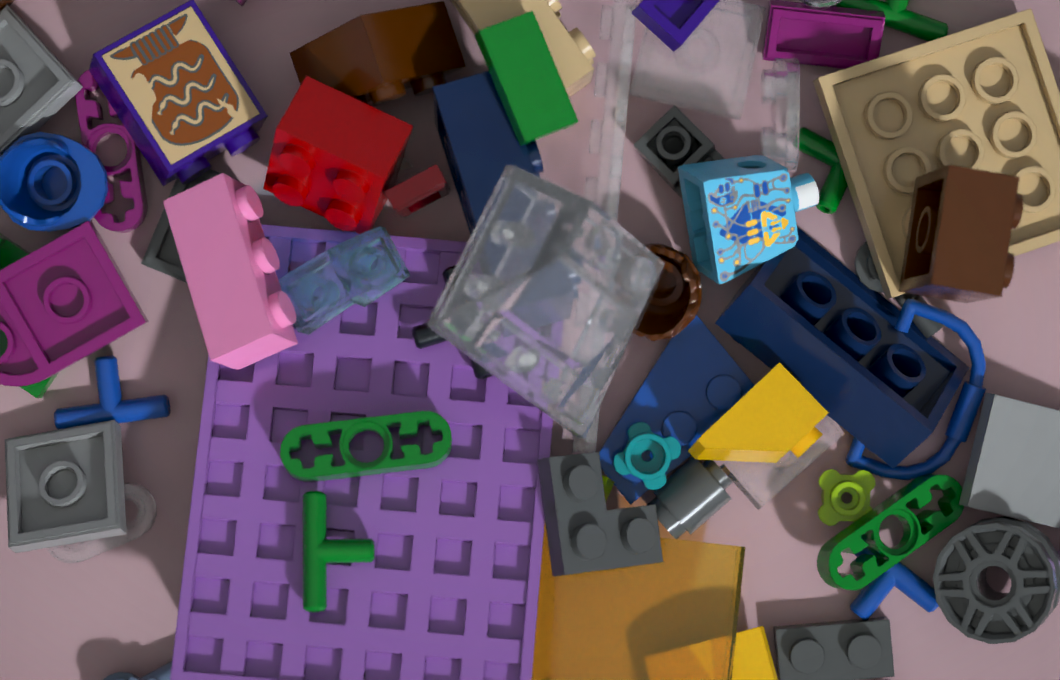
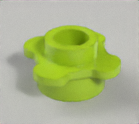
[818,469,876,526]

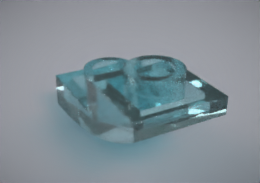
[279,226,411,335]

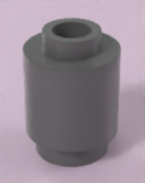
[647,457,733,540]

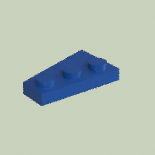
[599,315,755,505]

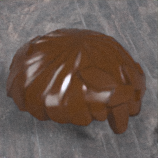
[611,243,702,341]

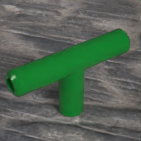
[835,0,949,42]
[792,127,848,214]
[303,491,375,612]

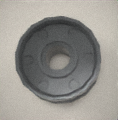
[933,516,1060,644]

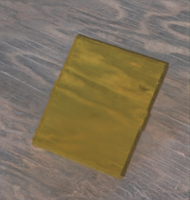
[532,525,745,680]

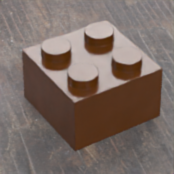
[899,164,1023,303]

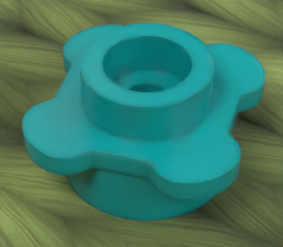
[613,422,681,490]

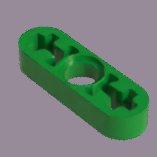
[280,411,452,482]
[817,474,964,590]

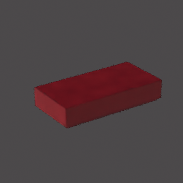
[385,164,451,218]

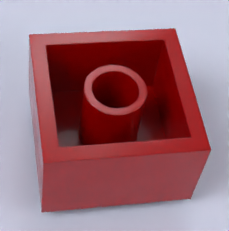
[263,75,413,237]

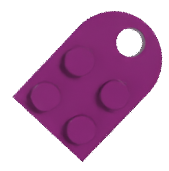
[0,221,149,387]

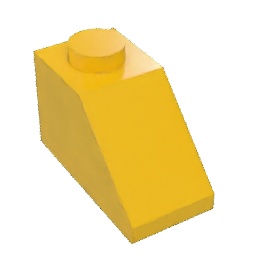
[688,362,828,463]

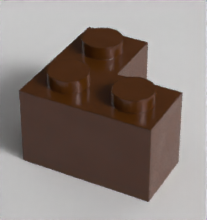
[290,1,466,105]

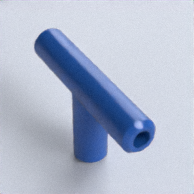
[54,355,171,430]
[850,536,939,620]

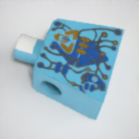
[678,155,819,285]

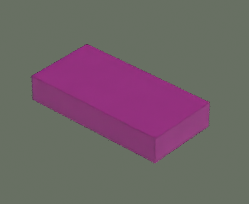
[762,0,886,69]

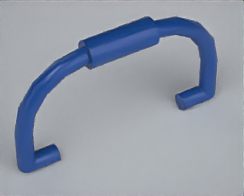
[846,299,986,480]

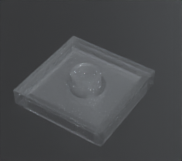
[629,0,766,120]

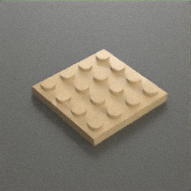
[813,8,1060,299]

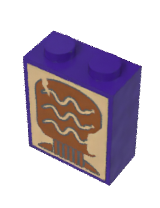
[89,0,268,186]

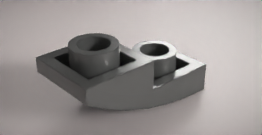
[634,105,725,199]

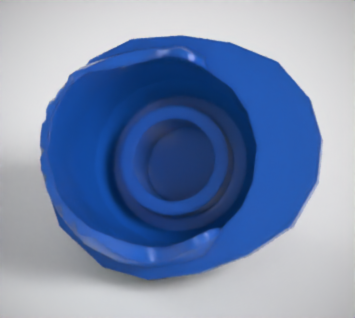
[0,132,108,232]

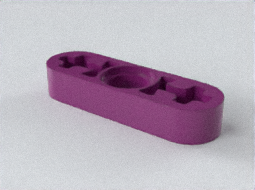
[75,69,148,233]

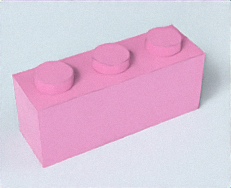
[163,173,298,370]

